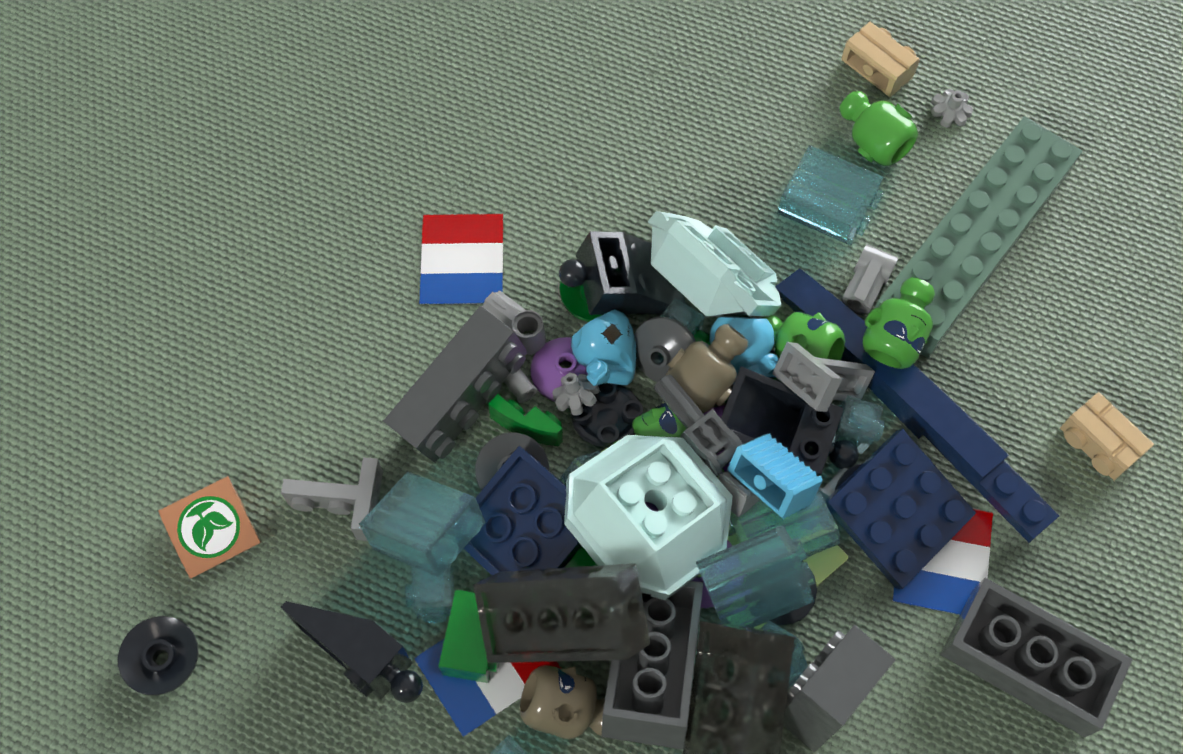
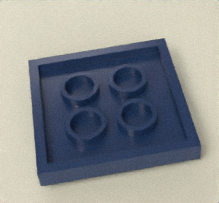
[822,429,976,589]
[447,446,582,608]

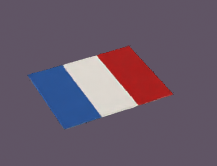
[419,214,503,304]
[893,509,993,615]
[414,594,561,737]

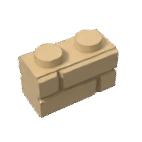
[841,22,920,97]
[1060,392,1155,481]

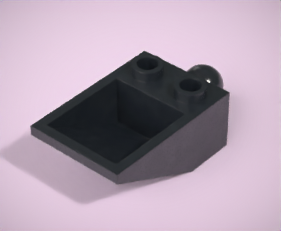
[559,231,688,315]
[721,366,859,476]
[280,601,423,703]

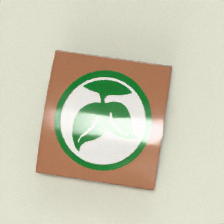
[158,476,261,579]

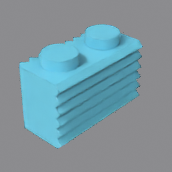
[727,433,822,520]

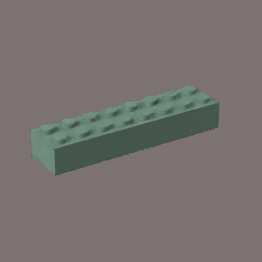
[875,116,1082,359]

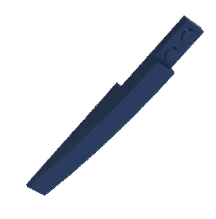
[775,268,1059,543]

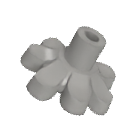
[931,89,973,128]
[552,373,600,415]

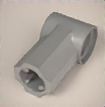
[841,244,898,315]
[482,291,546,355]

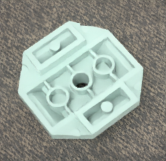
[648,211,781,317]
[564,435,733,600]

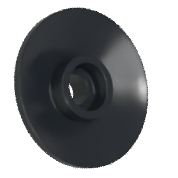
[118,616,199,696]

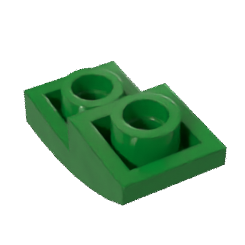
[488,394,563,447]

